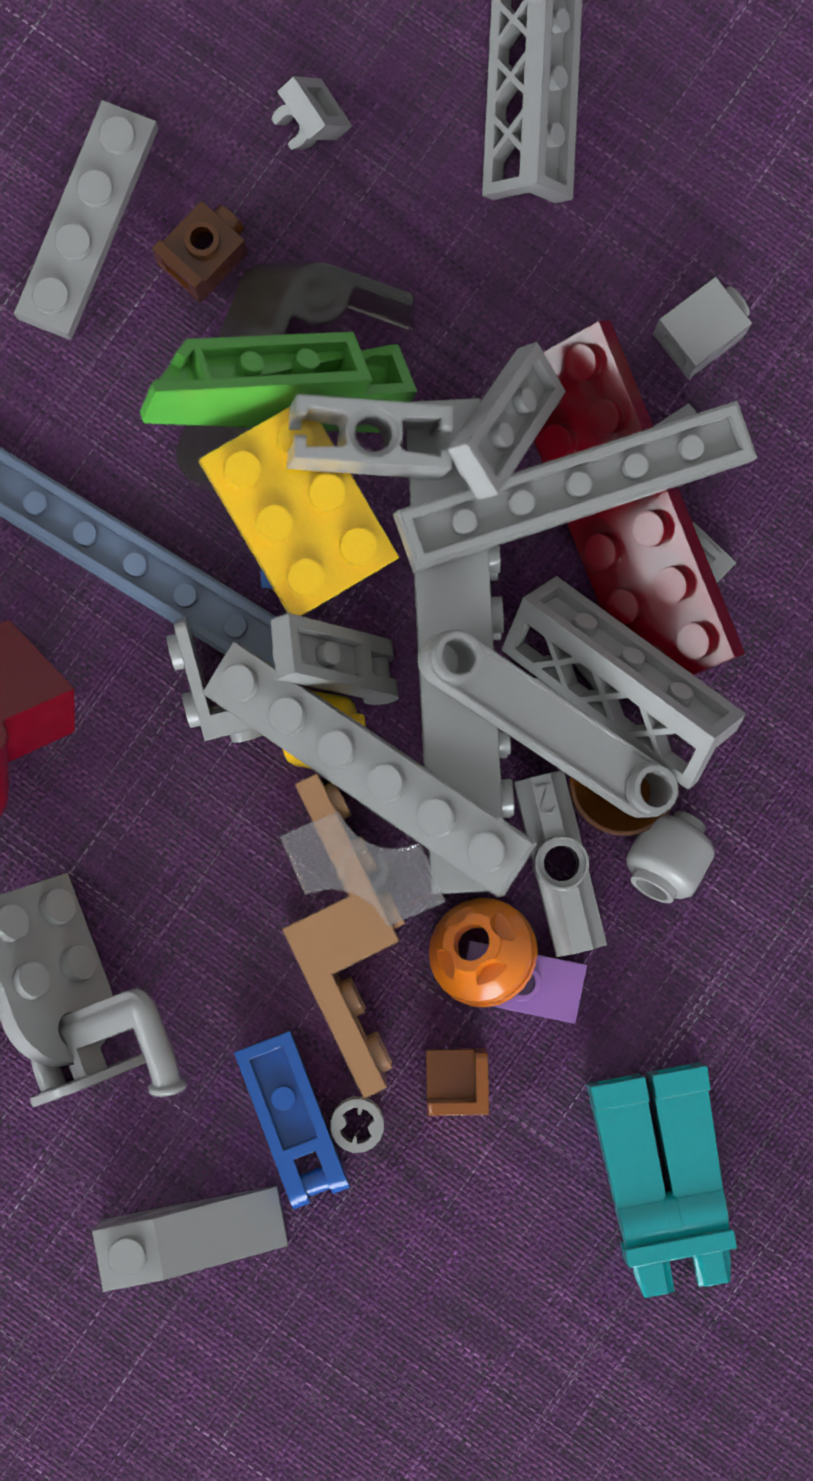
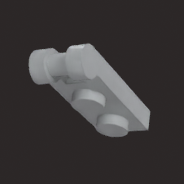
[270,613,399,705]

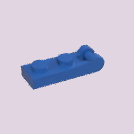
[234,1030,350,1209]

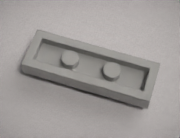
[447,342,566,500]

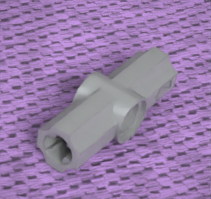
[513,771,607,957]

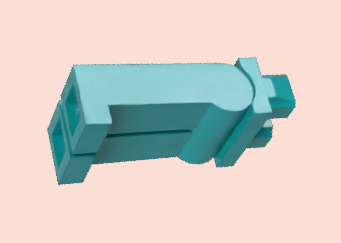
[586,1062,737,1298]

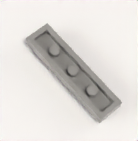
[14,100,158,340]

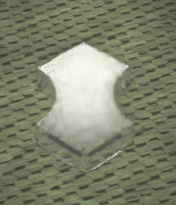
[280,812,445,927]

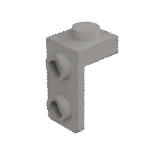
[166,616,263,743]

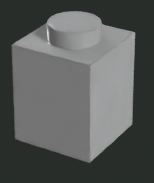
[653,277,752,379]

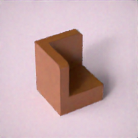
[426,1048,489,1116]

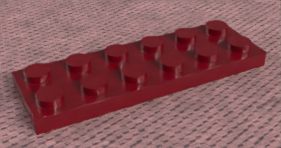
[534,320,745,675]

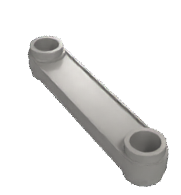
[418,630,678,818]

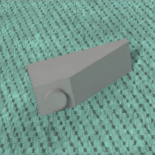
[92,1185,289,1292]

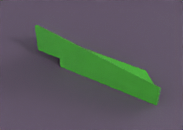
[140,332,417,433]

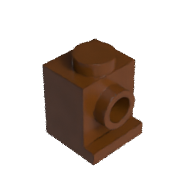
[152,201,248,303]

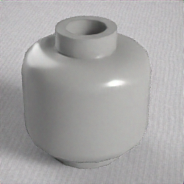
[626,811,715,904]

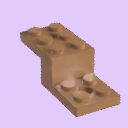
[282,774,404,1098]

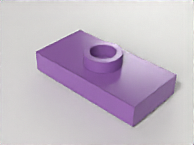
[466,940,587,1024]

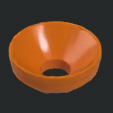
[429,898,538,1008]

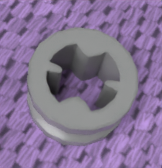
[331,1096,384,1153]

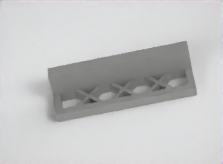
[482,0,582,203]
[501,576,746,790]

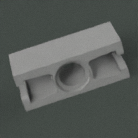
[287,394,454,480]

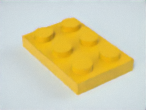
[198,407,399,616]

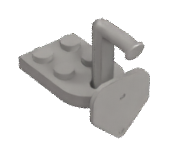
[0,873,186,1107]

